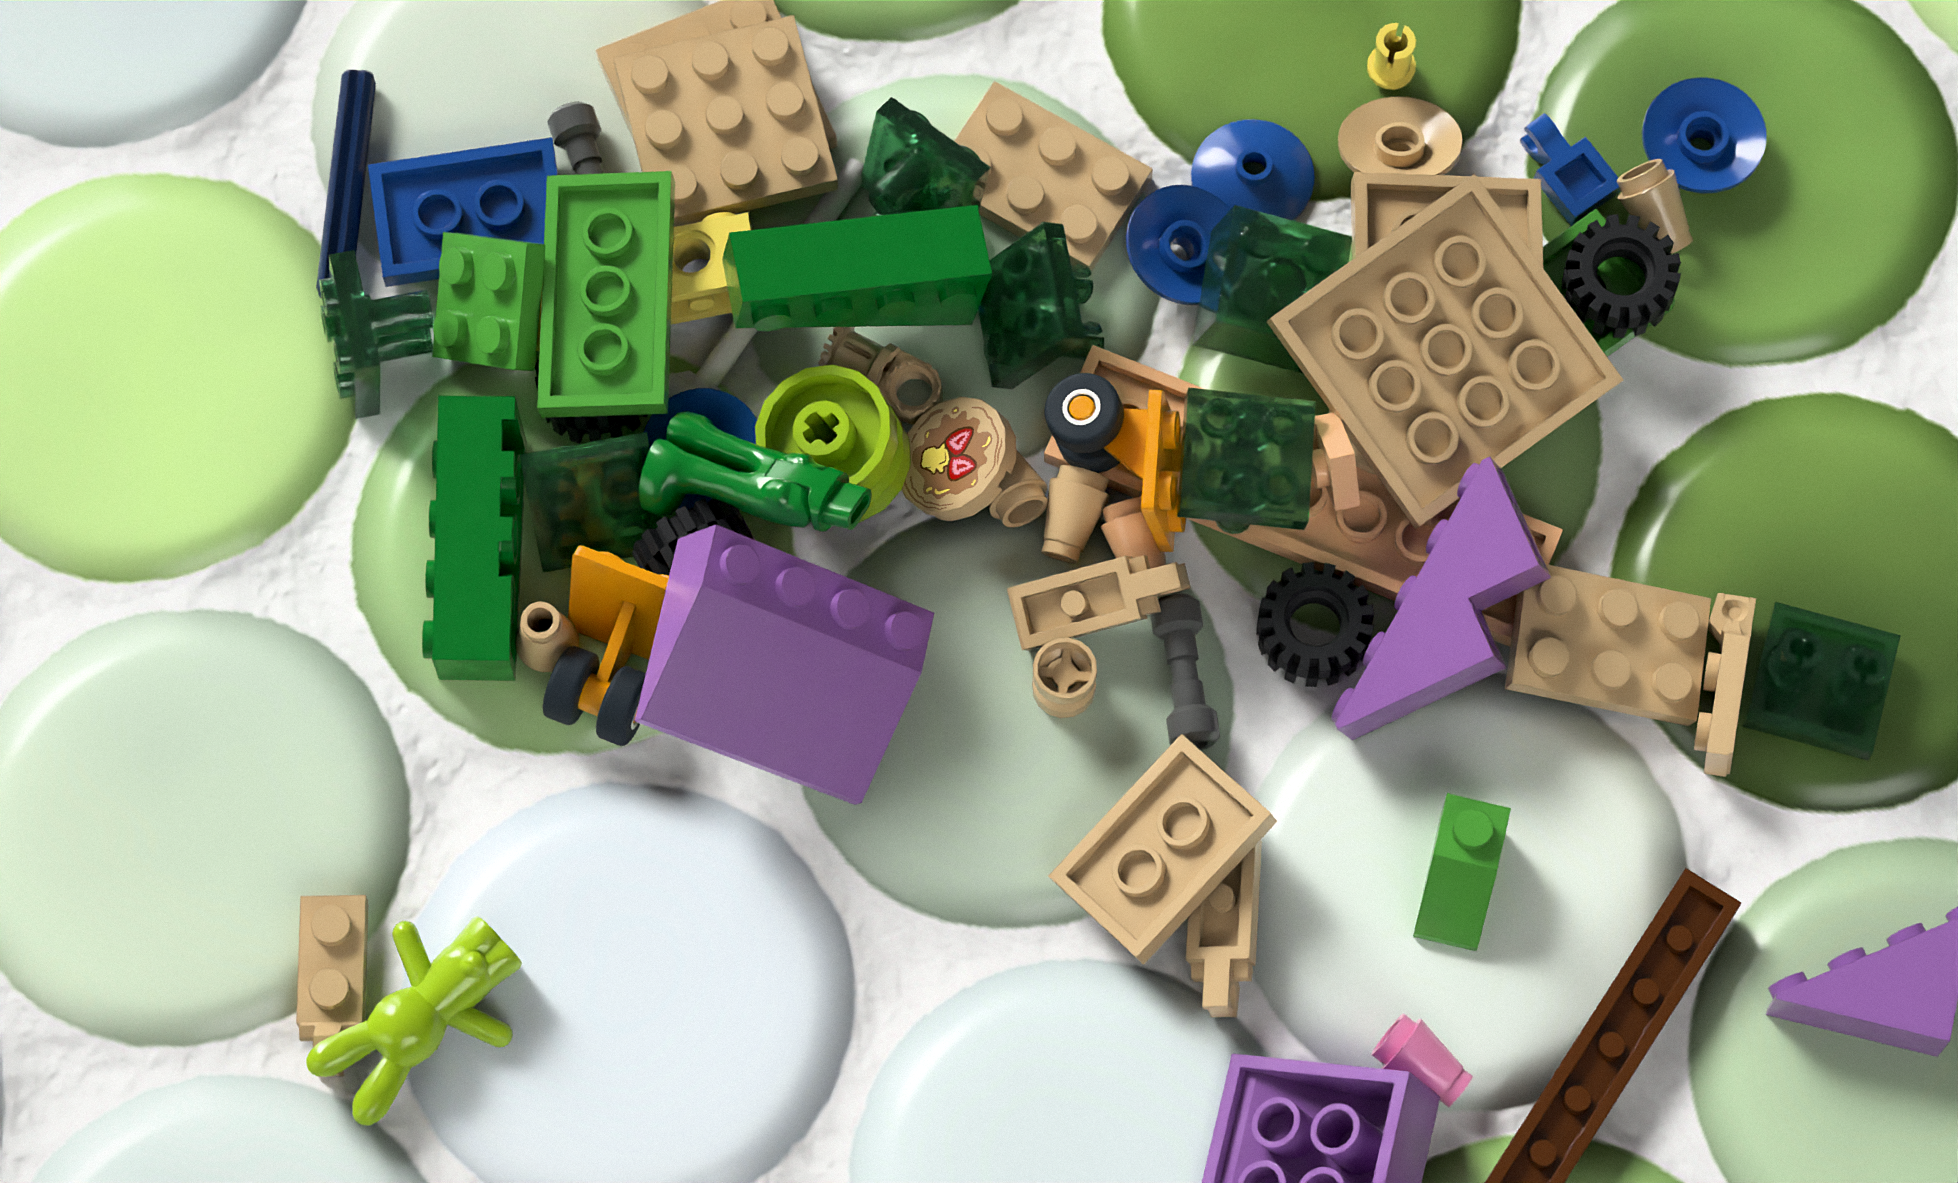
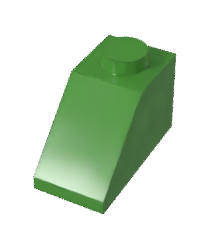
[1413,793,1511,952]

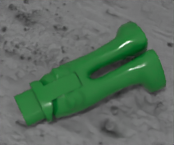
[639,411,872,532]

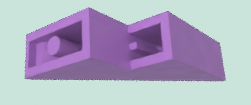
[1332,456,1551,740]
[1766,907,1958,1057]

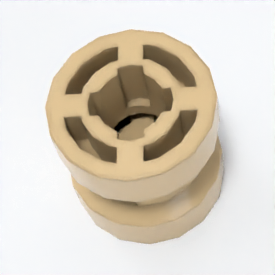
[1032,637,1097,718]

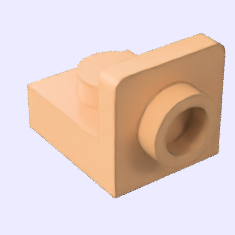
[1276,413,1360,511]

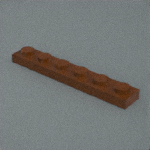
[1484,868,1742,1183]

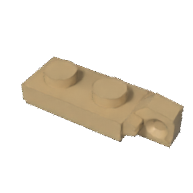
[1007,555,1191,651]
[1694,593,1756,777]
[1186,840,1262,1017]
[296,895,369,1077]

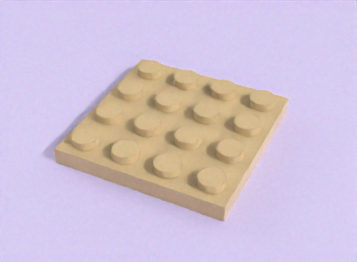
[1267,173,1623,529]

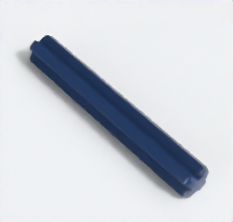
[316,69,376,302]

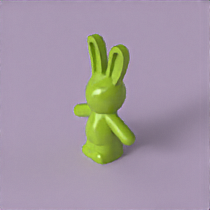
[306,916,522,1125]

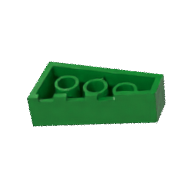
[722,205,992,331]
[422,395,527,681]

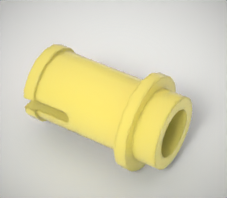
[1367,23,1416,90]

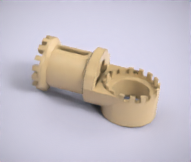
[818,327,943,424]

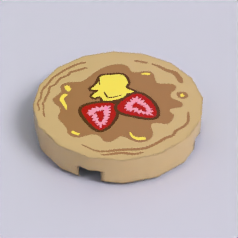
[902,397,1016,521]

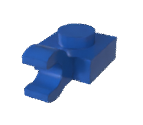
[1520,113,1621,226]

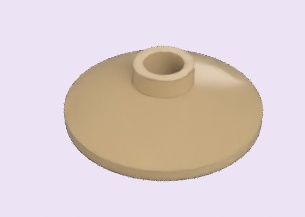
[1338,97,1462,175]

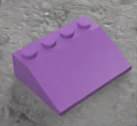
[635,525,934,805]
[1202,1053,1440,1183]

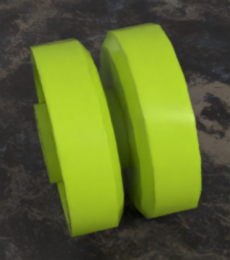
[755,364,911,526]

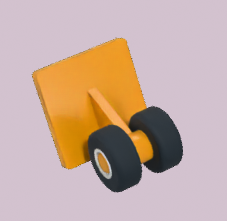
[1045,373,1190,552]
[543,545,669,746]

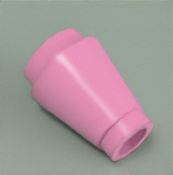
[1371,1013,1473,1107]

